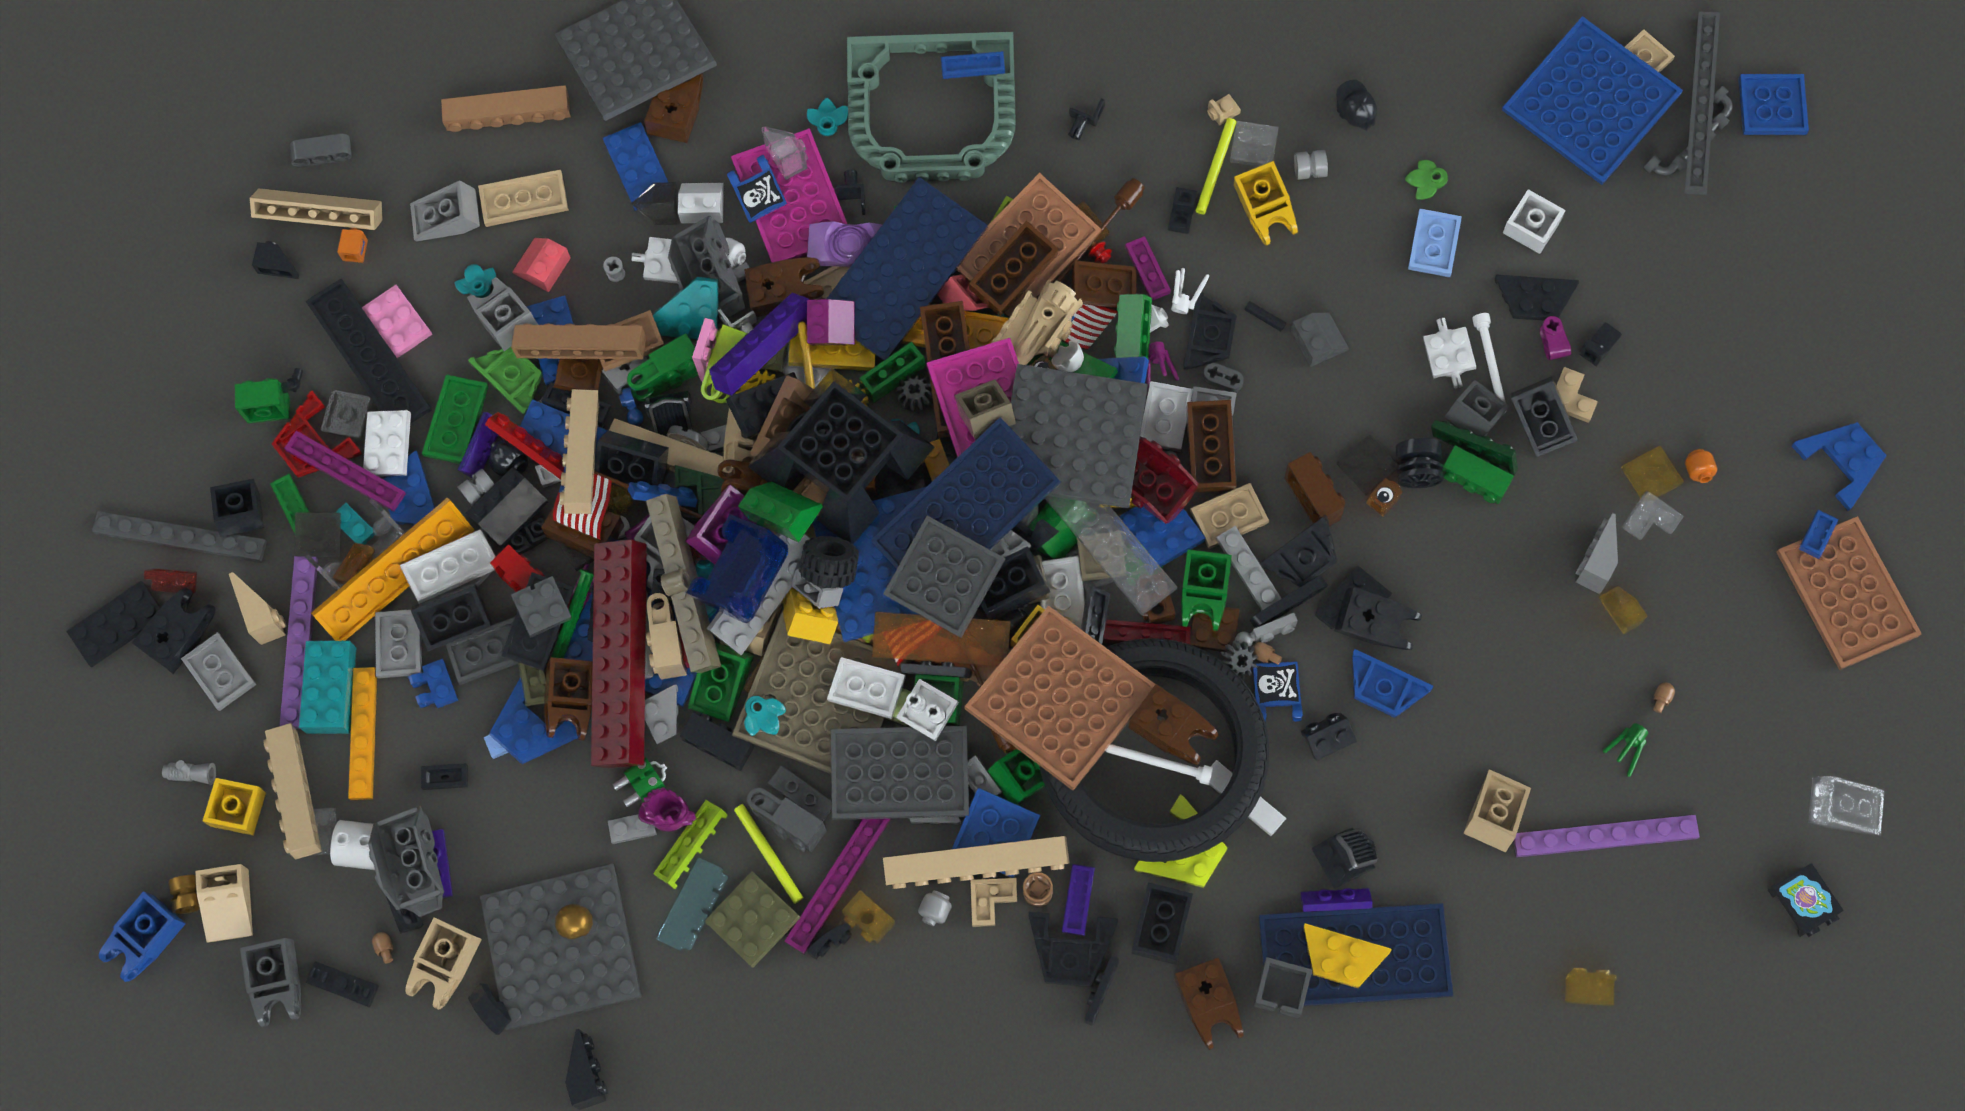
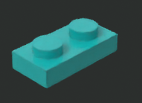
[330,503,377,548]

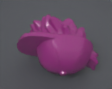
[638,787,696,831]

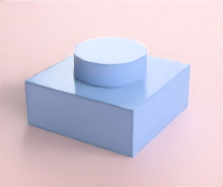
[484,735,509,759]

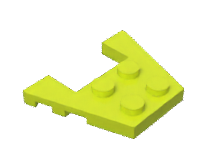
[1134,794,1228,888]

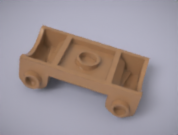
[750,376,814,457]

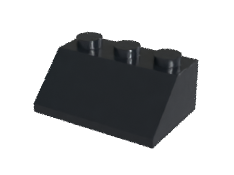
[466,467,548,548]

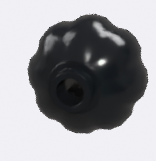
[489,439,528,476]

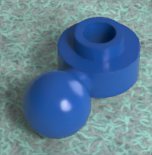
[619,387,644,426]

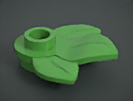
[1405,160,1448,200]

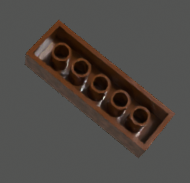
[920,301,970,438]

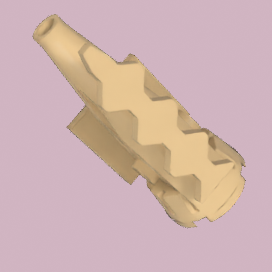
[991,279,1083,365]

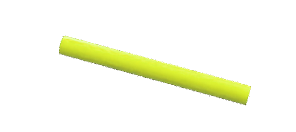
[1195,118,1237,215]
[734,804,804,904]

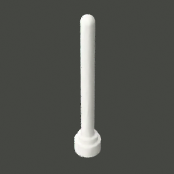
[1472,313,1507,412]
[1106,744,1213,785]

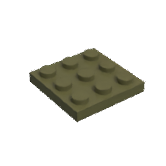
[705,871,801,968]

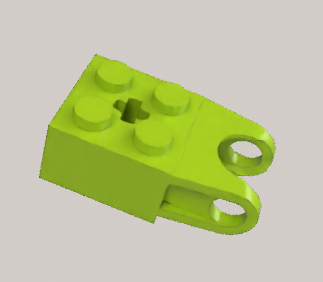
[701,324,748,404]

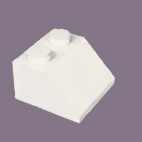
[678,183,724,223]

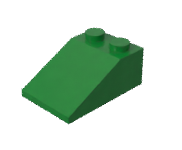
[688,642,754,722]
[987,749,1045,805]

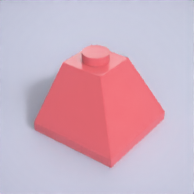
[937,274,989,311]

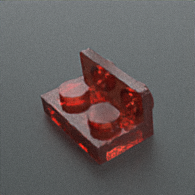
[144,568,197,594]

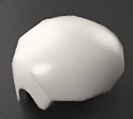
[1051,340,1084,372]

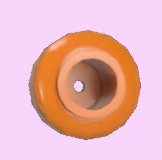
[1685,449,1717,483]

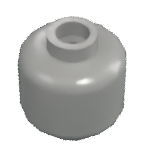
[918,890,952,926]

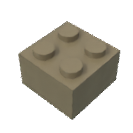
[955,379,1016,439]

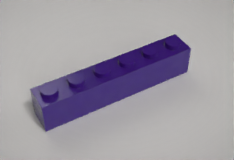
[709,293,809,396]

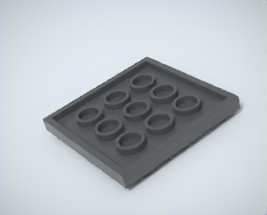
[883,516,1005,638]

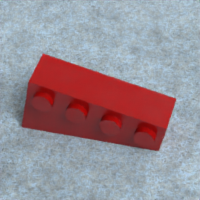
[490,544,571,633]

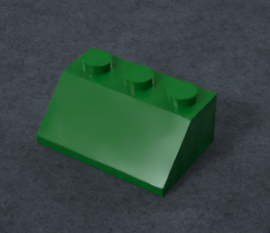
[738,482,823,543]
[1028,497,1099,560]

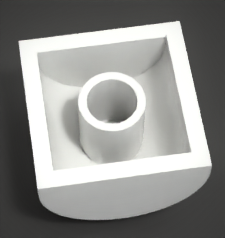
[330,820,375,870]

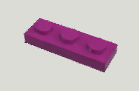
[1125,236,1171,301]

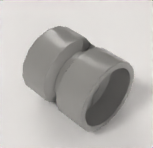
[1294,150,1328,180]
[457,469,495,506]

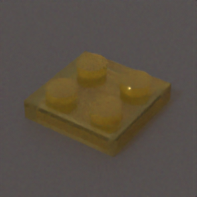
[1621,446,1684,504]

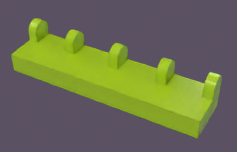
[653,800,728,889]

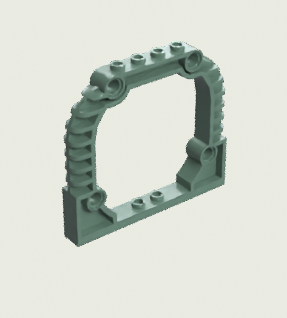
[847,32,1016,183]

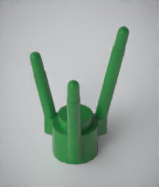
[1603,723,1648,777]

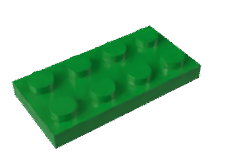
[422,375,489,464]

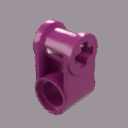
[1539,316,1571,361]

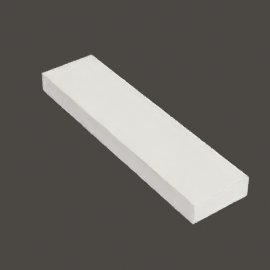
[1209,760,1286,836]

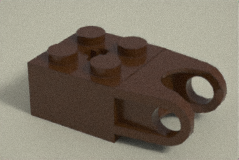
[644,73,703,143]
[744,257,824,317]
[717,460,795,496]
[544,657,593,741]
[1128,684,1218,765]
[1174,958,1244,1050]

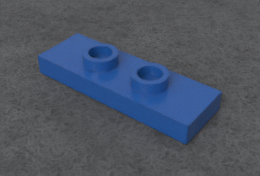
[941,51,1005,79]

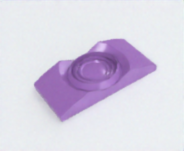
[807,221,882,267]

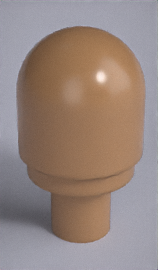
[1252,642,1282,665]
[1653,682,1675,713]
[372,932,393,964]

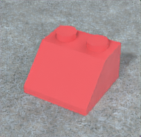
[512,238,571,292]

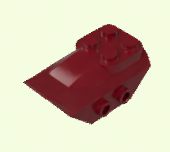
[1131,436,1199,524]

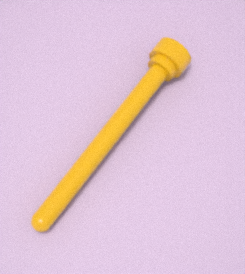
[798,322,815,389]

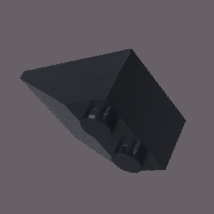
[1511,376,1578,457]

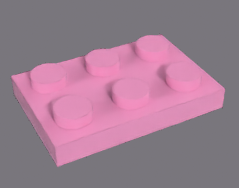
[362,285,433,358]
[692,318,718,382]

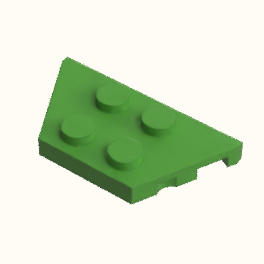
[468,347,543,416]

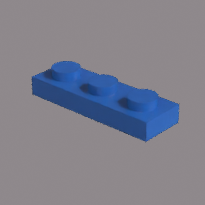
[628,481,698,507]

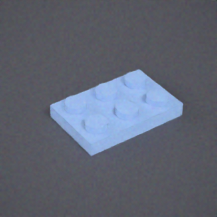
[1408,209,1462,277]

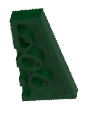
[1431,420,1518,476]

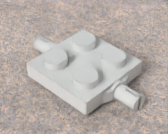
[632,237,679,284]
[1423,318,1476,388]

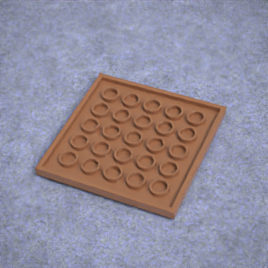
[965,606,1155,790]

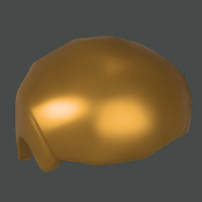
[555,904,593,939]

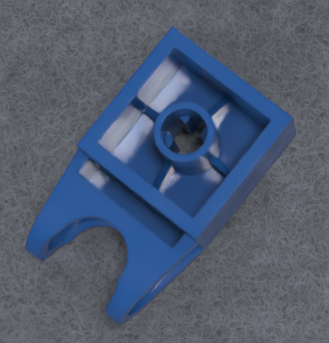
[99,891,186,982]

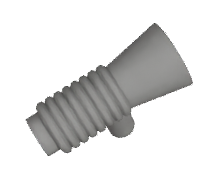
[162,760,216,785]

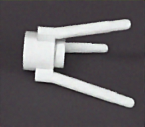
[1171,268,1209,314]

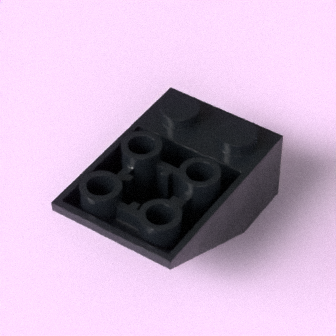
[565,1029,608,1110]

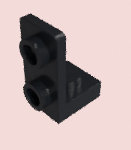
[1579,322,1622,367]

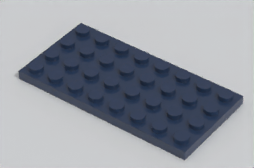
[826,177,988,361]
[871,417,1061,569]
[1259,903,1453,1006]

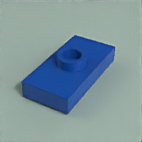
[1799,510,1839,559]

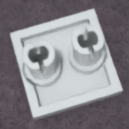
[896,679,959,741]

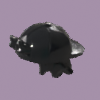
[1336,79,1377,131]

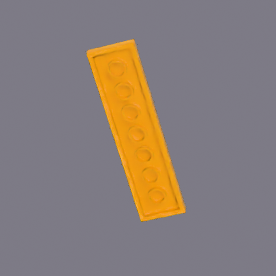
[311,498,475,641]

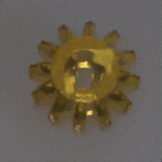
[607,485,633,516]

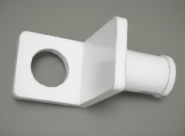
[718,309,757,333]

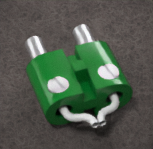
[612,757,667,807]

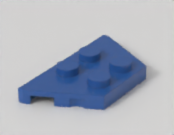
[383,451,435,526]
[1352,649,1433,718]

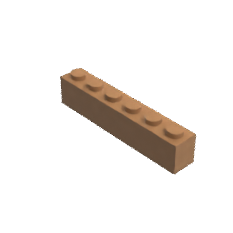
[441,85,571,132]
[511,323,646,359]

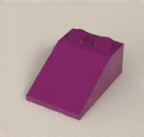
[685,485,756,568]

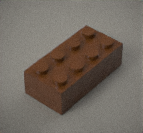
[969,220,1059,317]
[1186,400,1236,493]

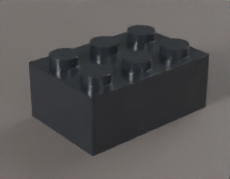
[595,430,669,488]
[981,546,1051,622]
[411,582,492,651]
[1131,882,1193,965]

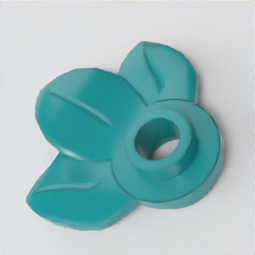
[807,98,848,136]
[455,264,496,298]
[744,696,786,736]

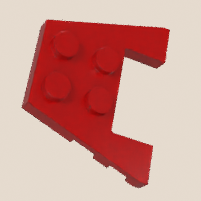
[271,391,363,478]

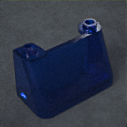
[686,514,788,623]

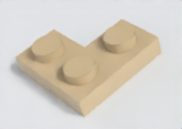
[1556,367,1598,423]
[971,878,1017,927]

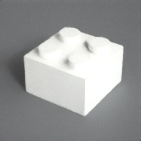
[1503,190,1566,254]

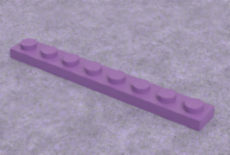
[280,556,318,729]
[1513,815,1700,858]

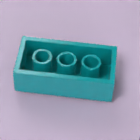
[299,641,357,734]

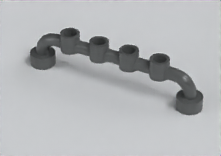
[1644,86,1733,176]

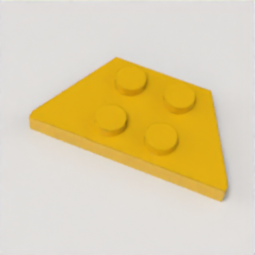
[1303,923,1391,988]

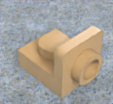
[1207,94,1241,126]

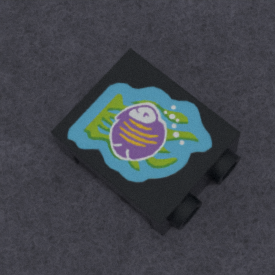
[1768,863,1844,937]

